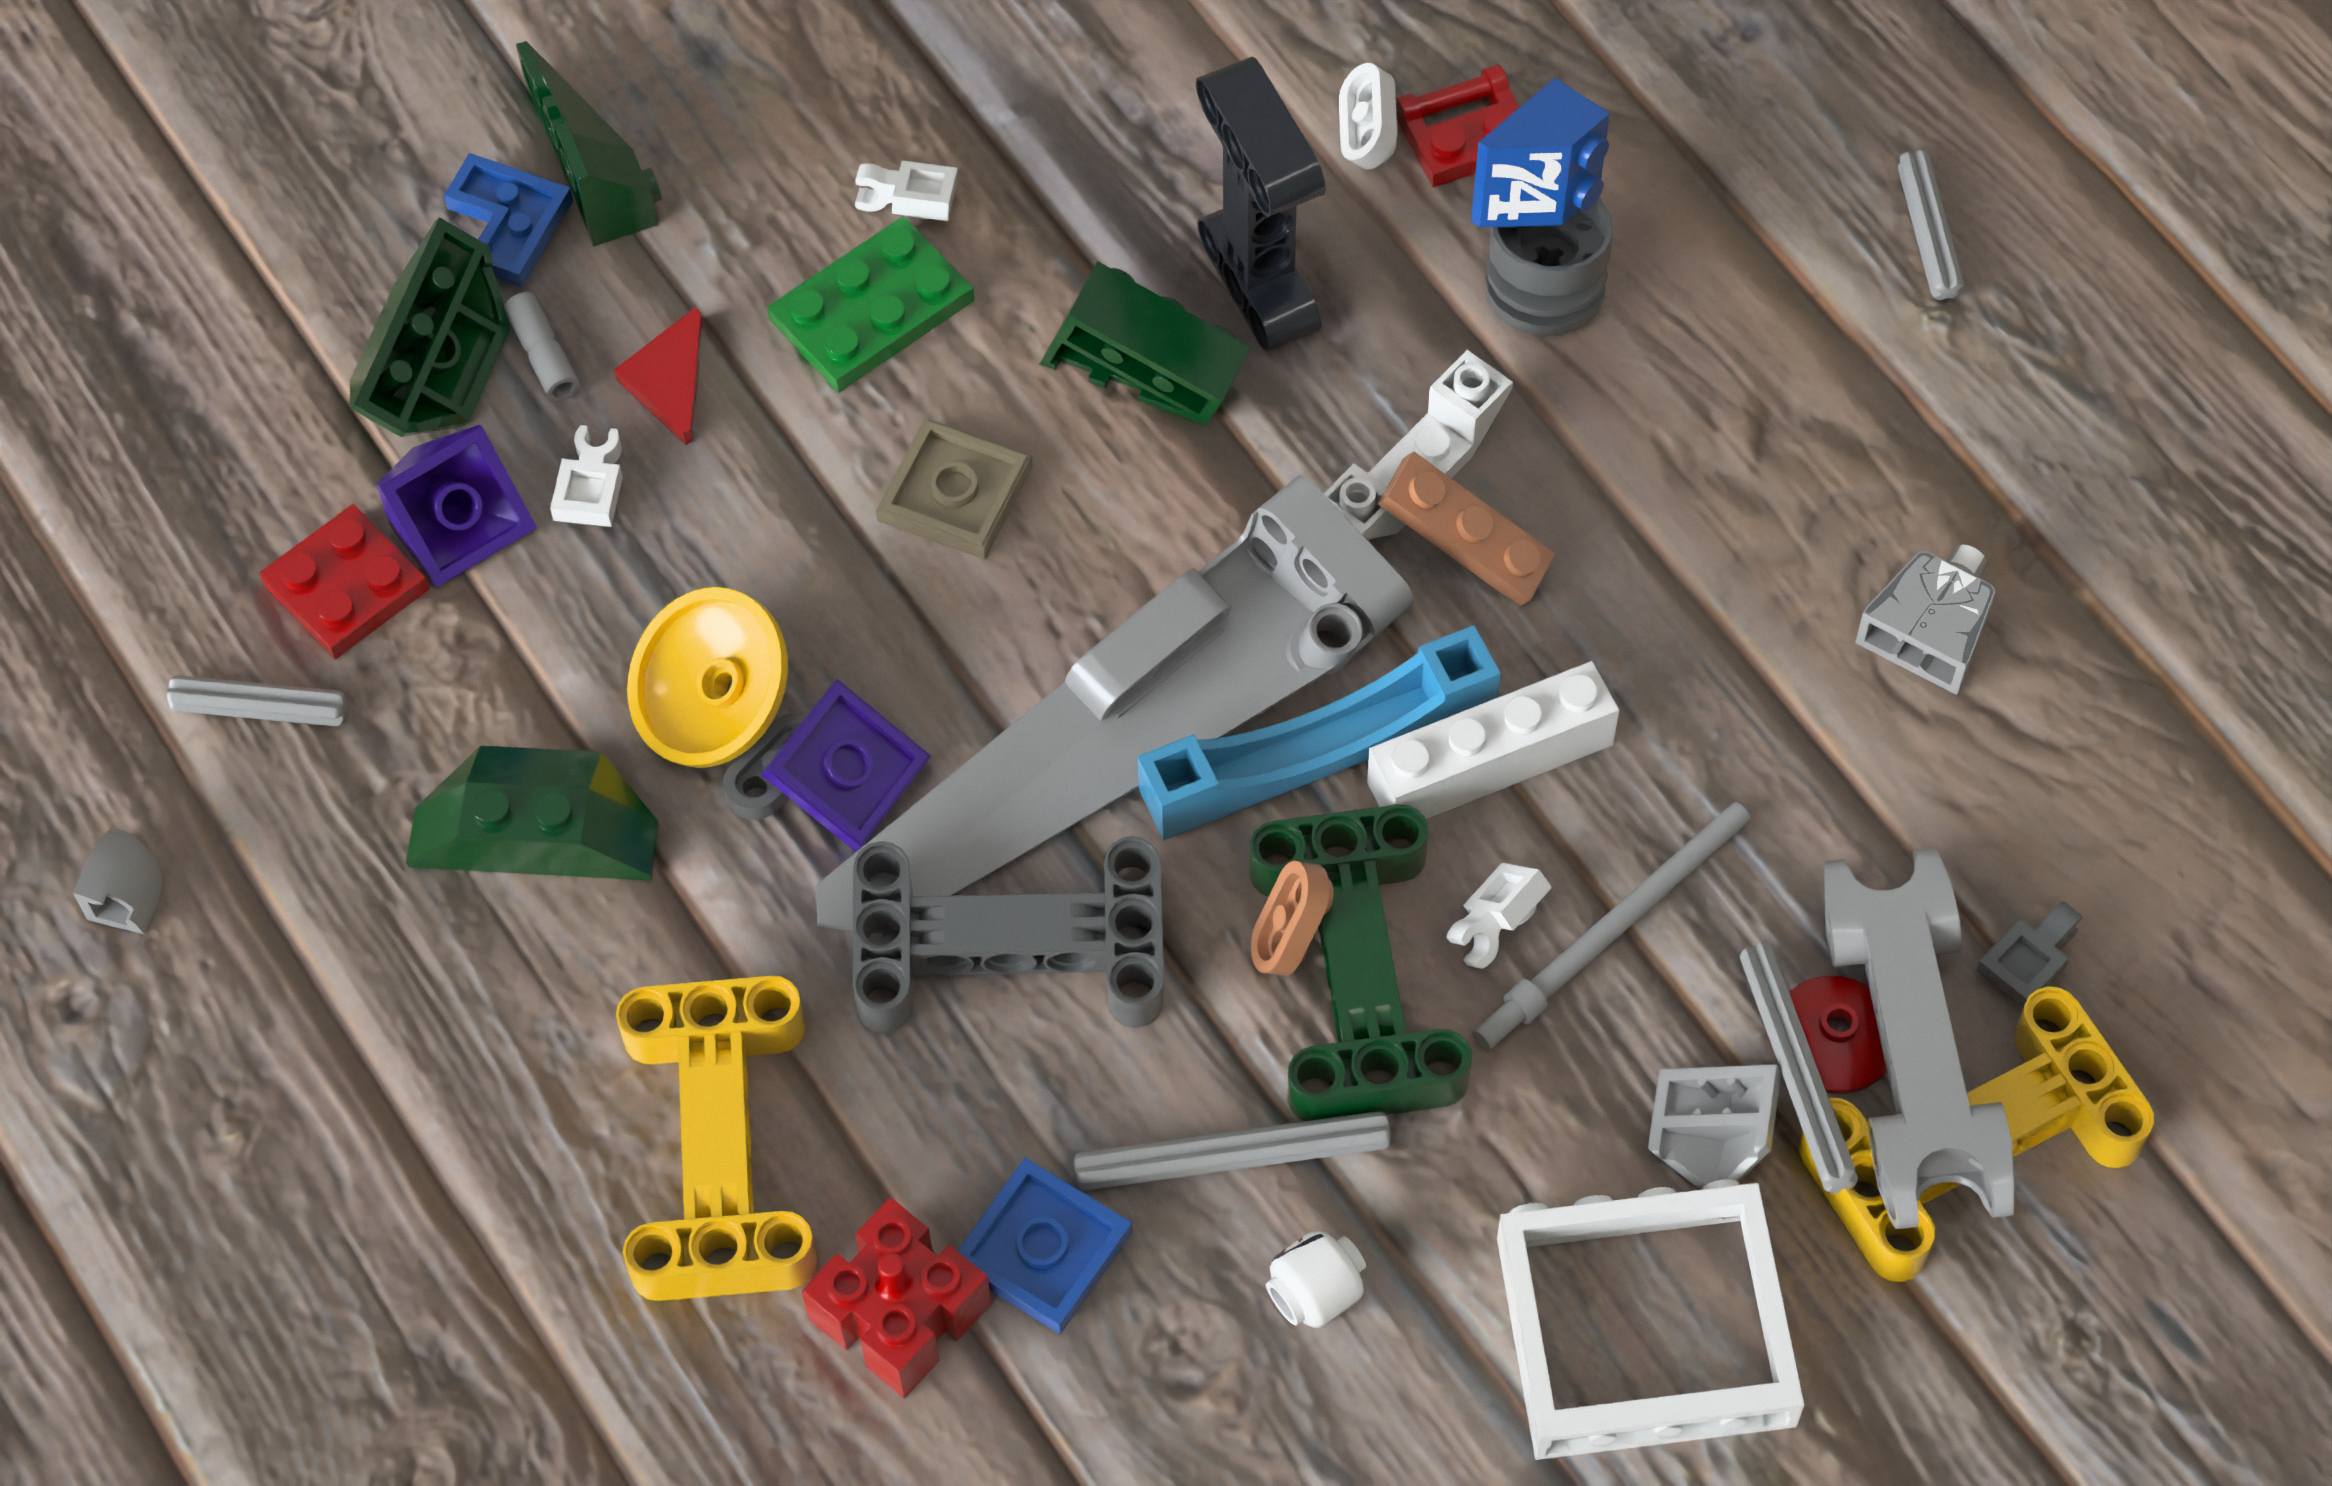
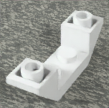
[1324,350,1513,540]

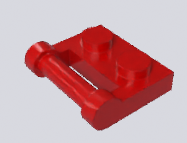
[1396,64,1519,188]

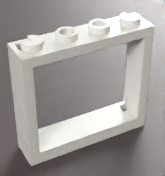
[1497,1179,1804,1460]

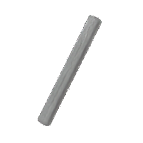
[1740,942,1858,1194]
[1074,1111,1391,1191]

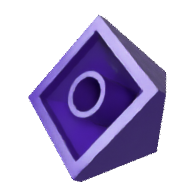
[376,425,537,587]

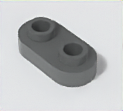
[723,713,807,820]

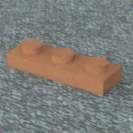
[1378,451,1555,606]

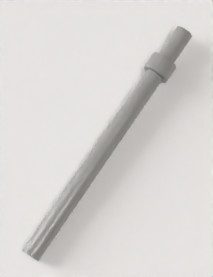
[1472,802,1751,1051]

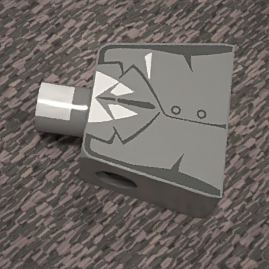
[1855,545,1996,695]

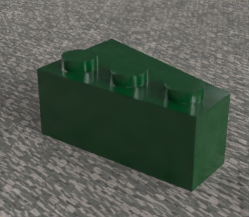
[1039,261,1251,425]

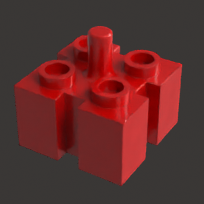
[801,1197,992,1399]

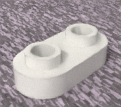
[1339,63,1397,169]

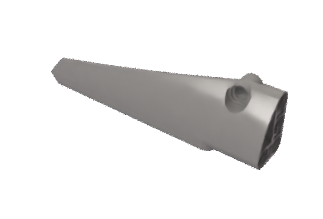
[815,476,1414,937]

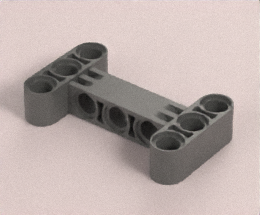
[853,836,1164,1033]

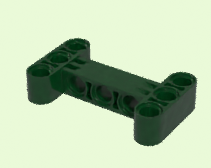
[1250,805,1472,1121]

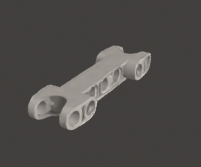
[1824,848,2014,1229]

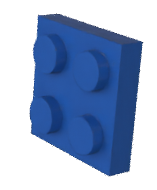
[957,1157,1133,1335]

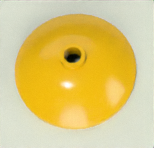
[627,587,788,768]

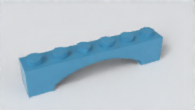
[1137,625,1501,840]

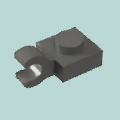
[1977,901,2083,1008]

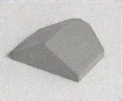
[1648,1064,1781,1189]

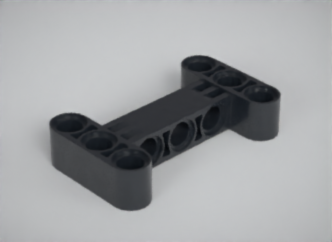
[1196,56,1326,352]

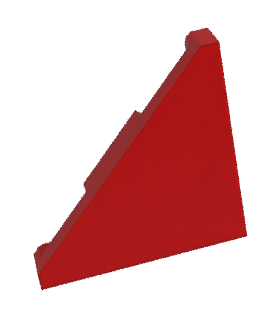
[614,307,703,445]

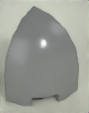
[72,828,163,935]

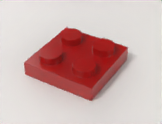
[259,504,430,660]

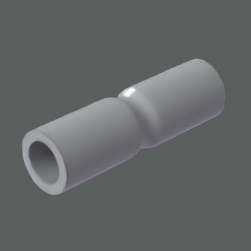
[504,292,580,401]

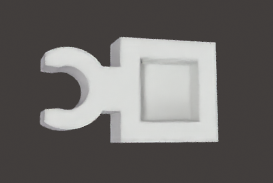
[550,425,623,527]

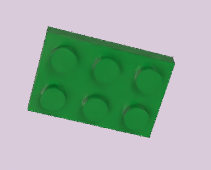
[767,216,975,393]

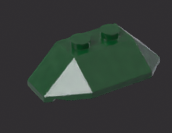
[349,217,510,437]
[406,745,659,881]

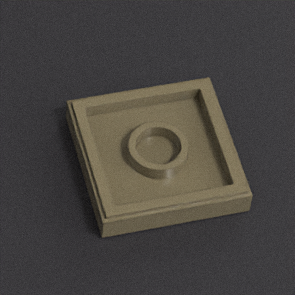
[876,418,1033,559]

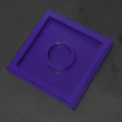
[760,679,931,852]

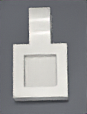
[855,160,958,221]
[1446,863,1552,969]

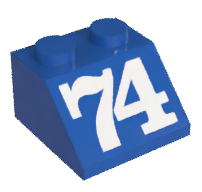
[1471,78,1610,228]

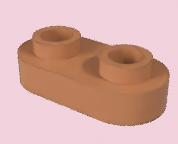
[1251,861,1334,976]

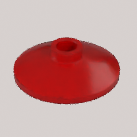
[1789,976,1887,1094]

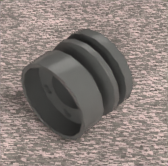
[1485,198,1613,336]

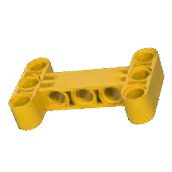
[616,976,818,1301]
[1799,986,2154,1282]

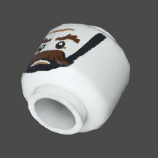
[1266,1230,1366,1328]

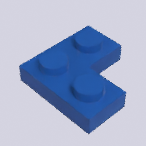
[443,153,573,287]

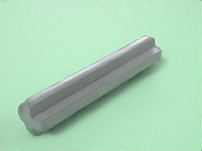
[1898,150,1964,300]
[167,675,347,726]

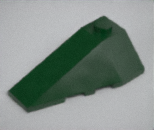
[516,41,662,247]

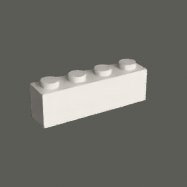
[1367,661,1619,819]

